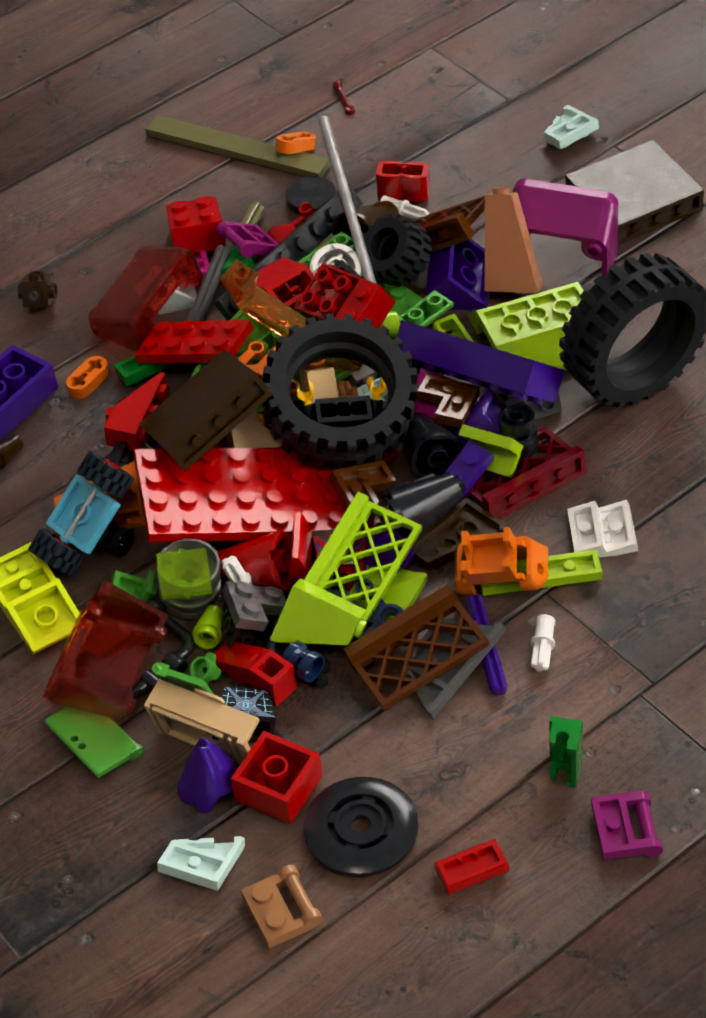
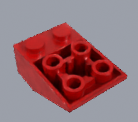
[294,263,396,329]

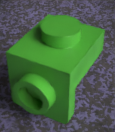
[108,570,157,610]

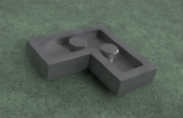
[222,581,286,632]

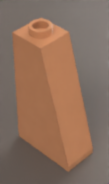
[485,187,543,293]

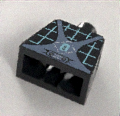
[212,683,276,743]

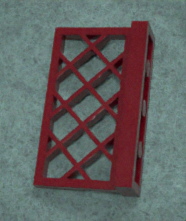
[467,427,587,519]

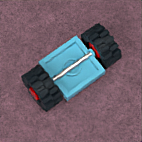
[28,451,134,576]

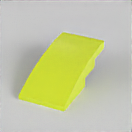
[0,542,87,655]

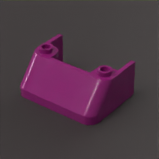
[512,178,619,278]

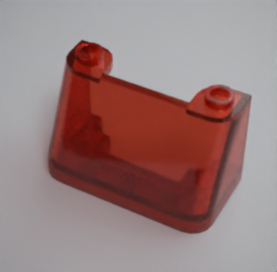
[89,246,203,352]
[42,580,168,720]

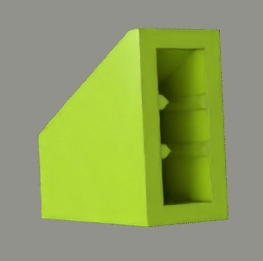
[270,578,367,645]

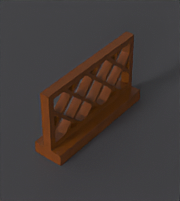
[393,196,485,254]
[343,584,490,711]

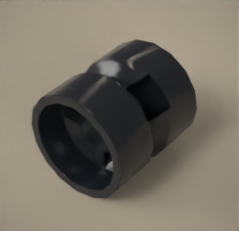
[498,404,539,459]

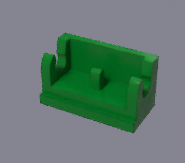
[549,716,583,788]

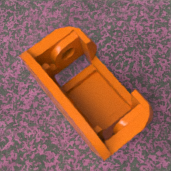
[454,527,548,596]

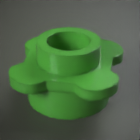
[190,652,222,684]

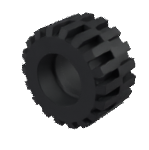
[363,213,432,287]

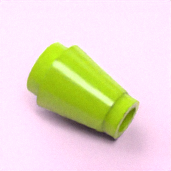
[192,605,222,649]

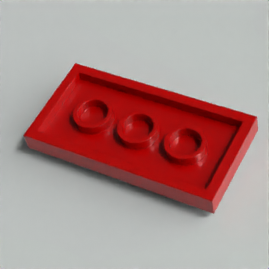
[135,319,253,364]

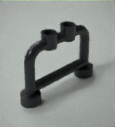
[73,598,195,700]

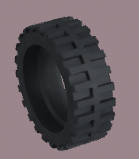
[559,253,706,408]
[262,313,418,470]

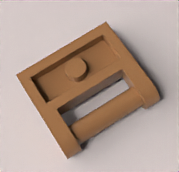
[241,865,323,948]

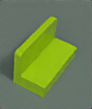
[459,424,523,478]

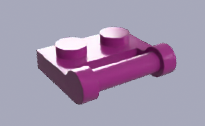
[216,221,279,258]
[591,791,663,860]

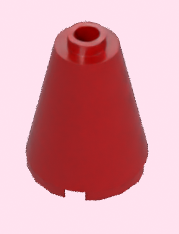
[217,531,296,591]

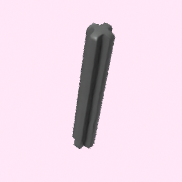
[187,245,231,321]

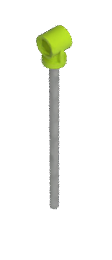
[318,116,400,339]

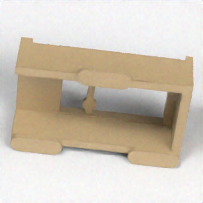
[144,679,260,765]

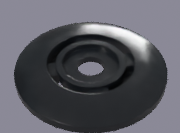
[303,777,418,877]

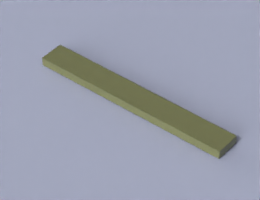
[146,115,331,177]

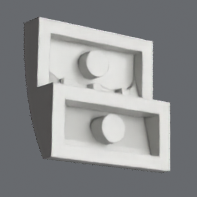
[567,500,638,557]

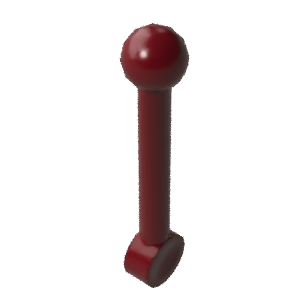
[333,81,355,115]

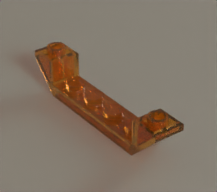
[220,259,364,371]

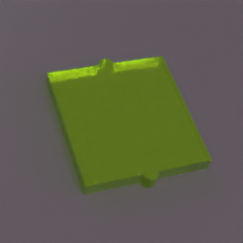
[156,548,212,600]

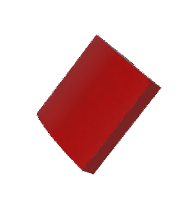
[289,512,313,580]

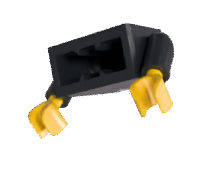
[297,376,387,427]

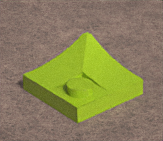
[349,566,428,622]

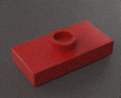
[434,839,509,895]

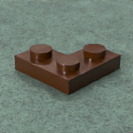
[417,374,480,429]
[330,460,396,516]

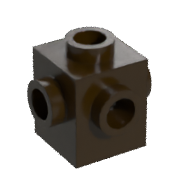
[18,271,58,311]

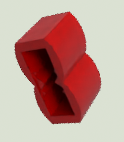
[376,161,430,203]

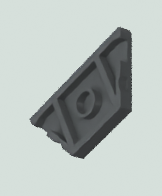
[402,618,506,719]

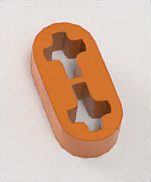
[275,132,316,154]
[66,356,109,399]

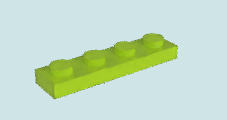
[480,549,602,596]

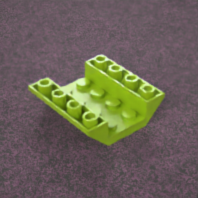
[467,282,610,371]

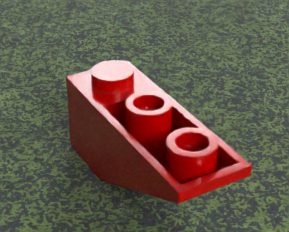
[104,372,170,451]
[214,641,297,707]

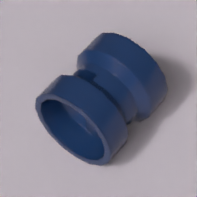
[282,640,325,683]

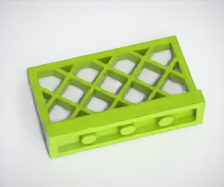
[304,491,422,623]

